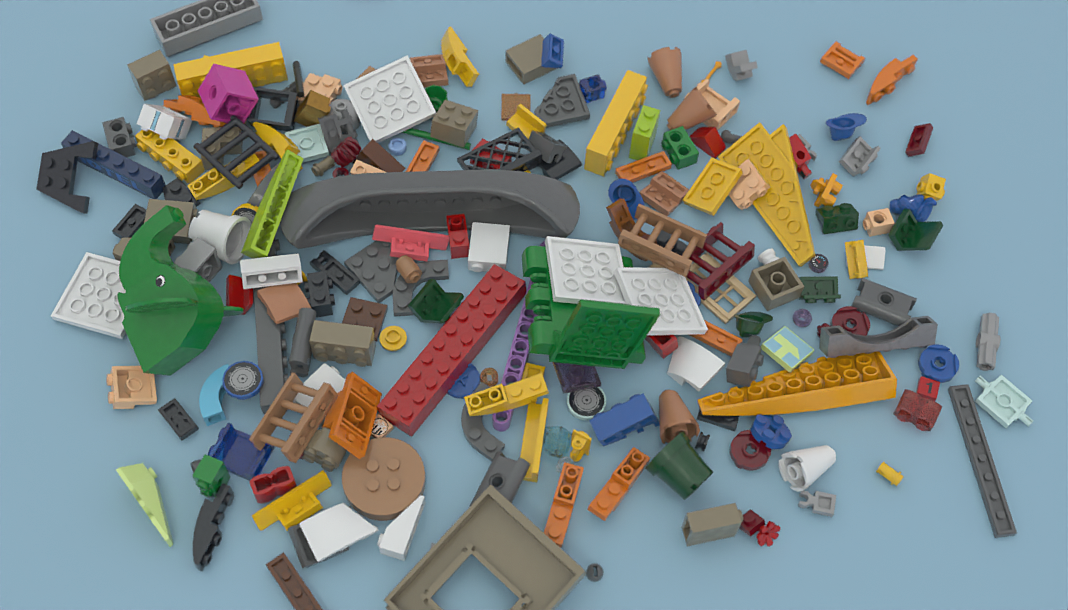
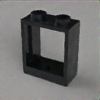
[247,87,300,132]

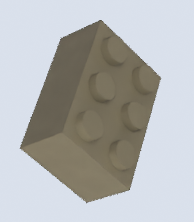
[309,320,376,367]

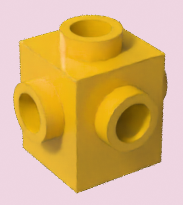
[916,173,946,201]

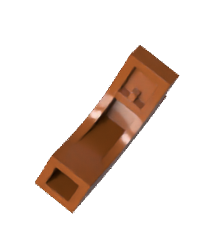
[606,198,657,261]

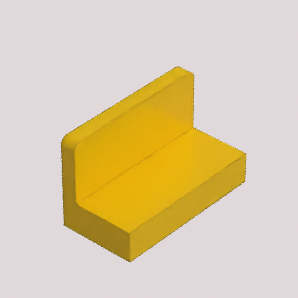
[506,104,547,139]

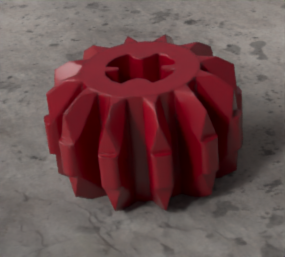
[331,136,362,167]

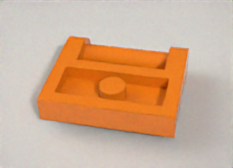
[820,41,865,79]

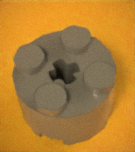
[303,427,347,472]

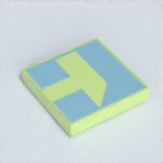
[761,326,814,373]

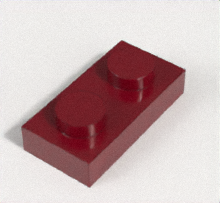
[905,123,933,157]

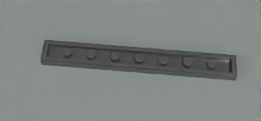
[948,384,1017,538]

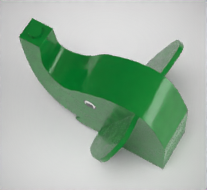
[117,205,243,376]

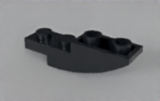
[193,483,234,571]

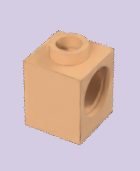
[863,208,895,237]

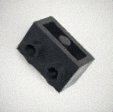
[304,271,335,317]

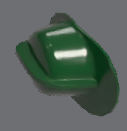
[734,312,773,337]

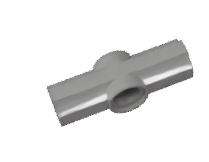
[975,312,1001,371]

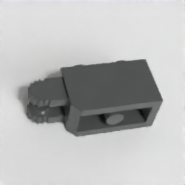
[726,335,764,387]

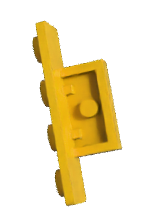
[252,470,332,531]

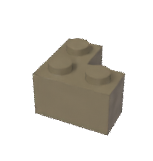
[201,127,243,170]

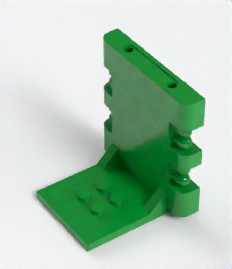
[521,246,660,369]

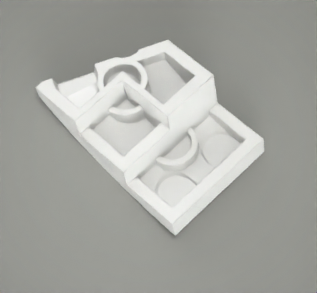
[667,336,725,392]
[299,503,379,562]

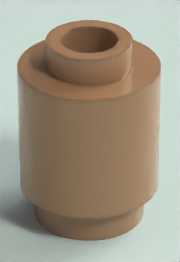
[395,255,422,283]

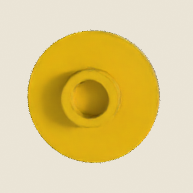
[379,326,407,351]

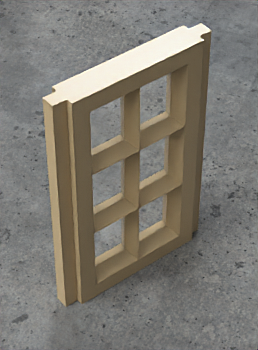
[685,253,757,324]

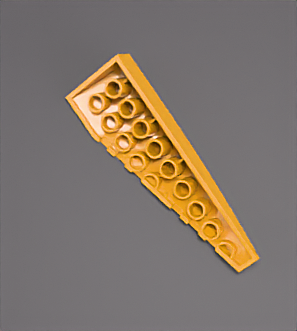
[697,351,897,416]

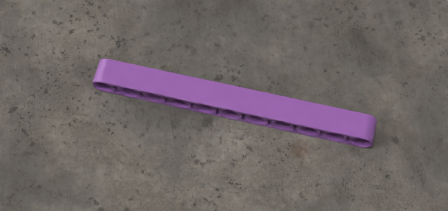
[492,241,546,432]

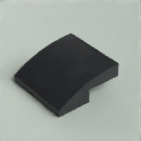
[539,139,582,180]

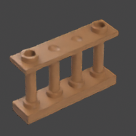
[618,204,707,277]
[249,372,338,463]

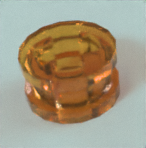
[480,368,498,387]

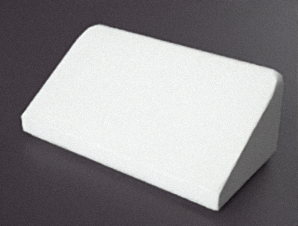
[845,245,885,270]

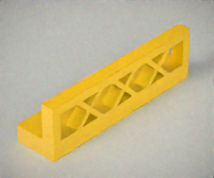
[520,398,549,482]

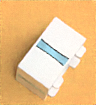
[137,104,192,141]

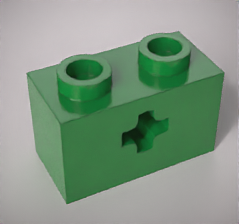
[192,454,231,498]

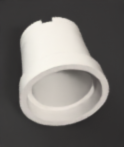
[188,210,252,264]

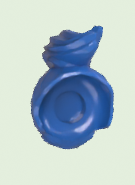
[890,194,937,222]

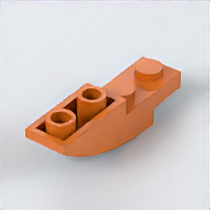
[866,55,918,105]
[164,95,226,127]
[587,447,650,521]
[544,462,584,548]

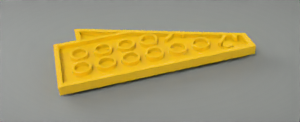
[718,122,816,267]

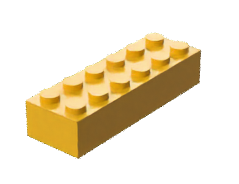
[173,42,288,98]
[584,70,648,177]

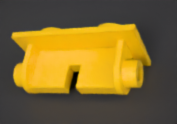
[844,240,868,279]
[570,429,592,462]

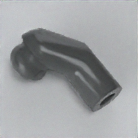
[721,130,742,144]

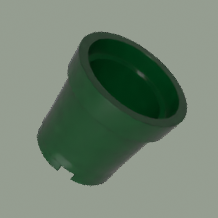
[645,432,713,500]

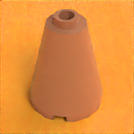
[647,47,682,98]
[667,87,717,130]
[659,390,700,444]

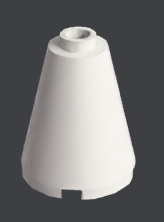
[778,445,836,492]

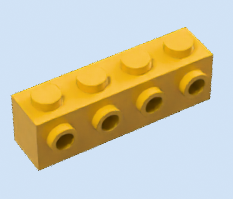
[135,129,205,184]

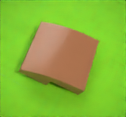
[410,54,448,88]
[640,171,689,216]
[257,283,311,325]

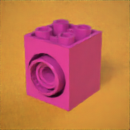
[198,64,259,123]

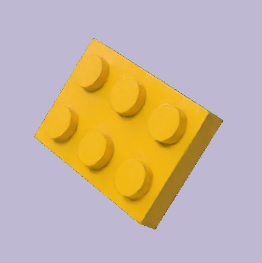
[682,158,743,216]

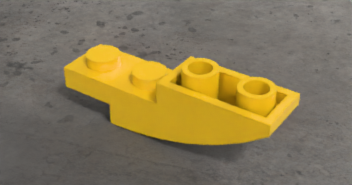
[441,27,479,87]
[253,122,303,173]
[187,153,260,200]
[464,373,549,416]

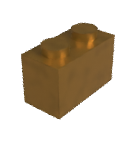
[294,90,331,127]

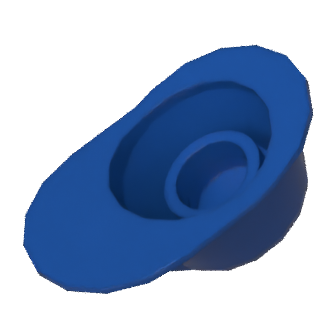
[826,113,867,141]
[608,179,645,220]

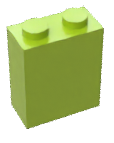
[629,105,661,160]

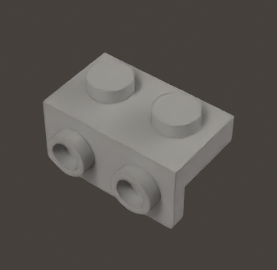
[839,136,881,176]

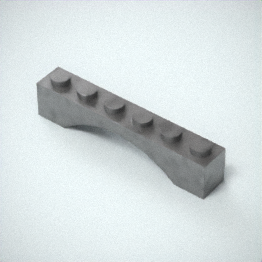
[819,316,938,358]

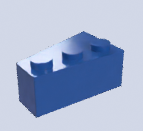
[589,393,659,446]

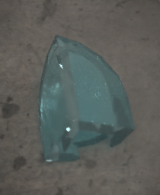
[543,426,572,458]

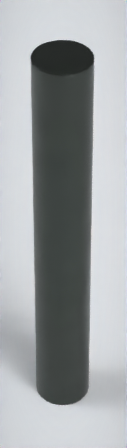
[293,61,304,98]

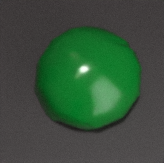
[425,85,449,113]

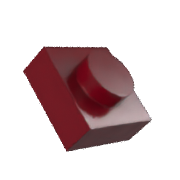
[739,509,766,537]

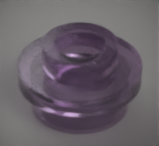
[792,309,812,327]

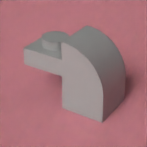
[725,50,758,81]

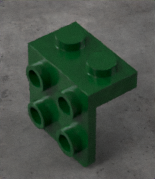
[888,209,943,251]
[407,279,464,324]

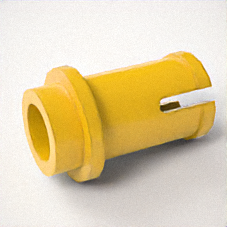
[876,461,904,486]

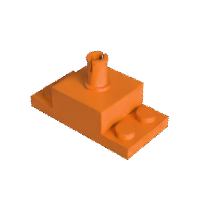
[323,371,382,459]

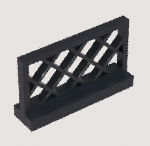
[457,127,542,172]

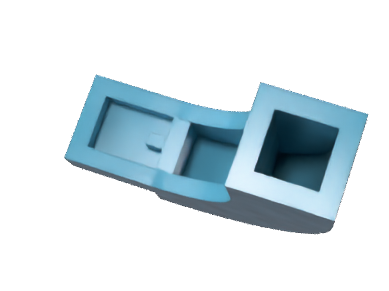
[199,364,229,426]

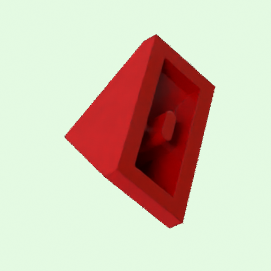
[689,126,726,159]

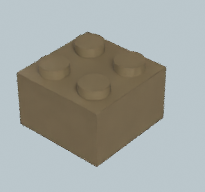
[127,50,177,101]
[431,100,478,148]
[748,257,804,311]

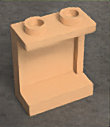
[684,79,740,130]

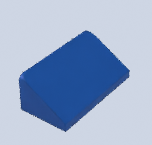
[541,33,564,68]

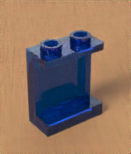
[208,423,274,481]

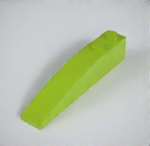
[241,149,304,259]

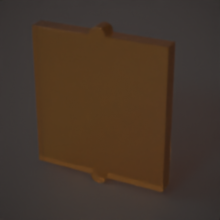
[501,93,530,121]

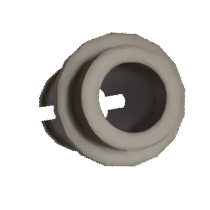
[311,156,335,177]

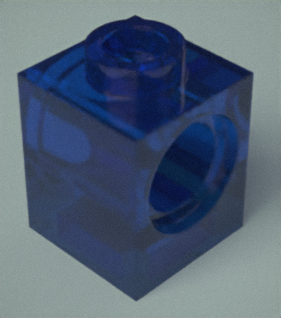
[579,74,607,103]

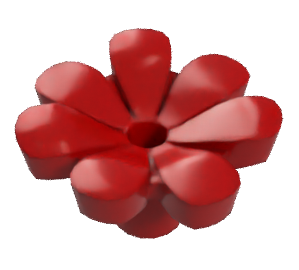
[756,521,781,547]

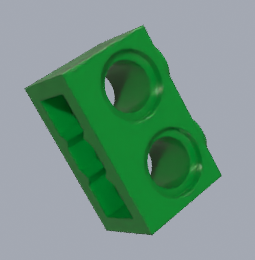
[661,126,699,170]

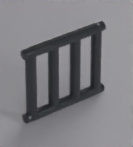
[193,115,280,189]

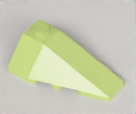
[116,463,173,547]

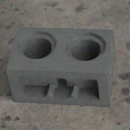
[102,117,137,157]

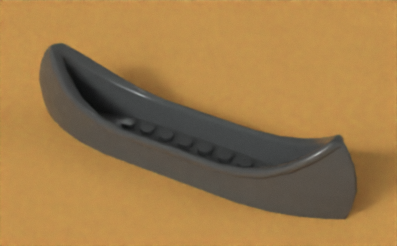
[280,169,580,249]

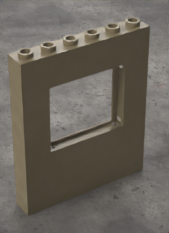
[384,485,586,610]

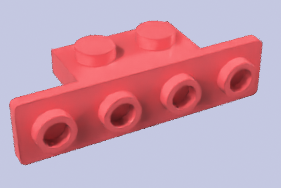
[372,225,449,262]

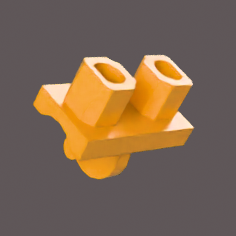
[810,173,843,207]

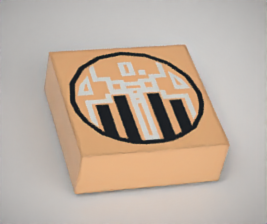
[371,414,394,438]

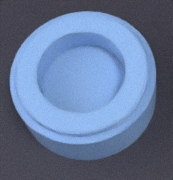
[388,137,407,156]

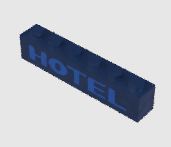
[61,130,165,199]

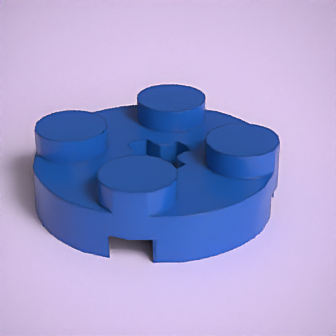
[918,344,959,383]
[750,414,792,449]

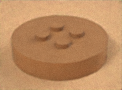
[342,437,426,521]

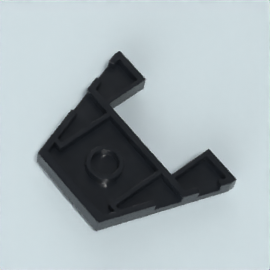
[36,141,98,214]

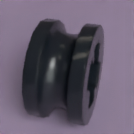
[695,432,710,452]

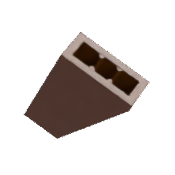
[352,139,405,172]

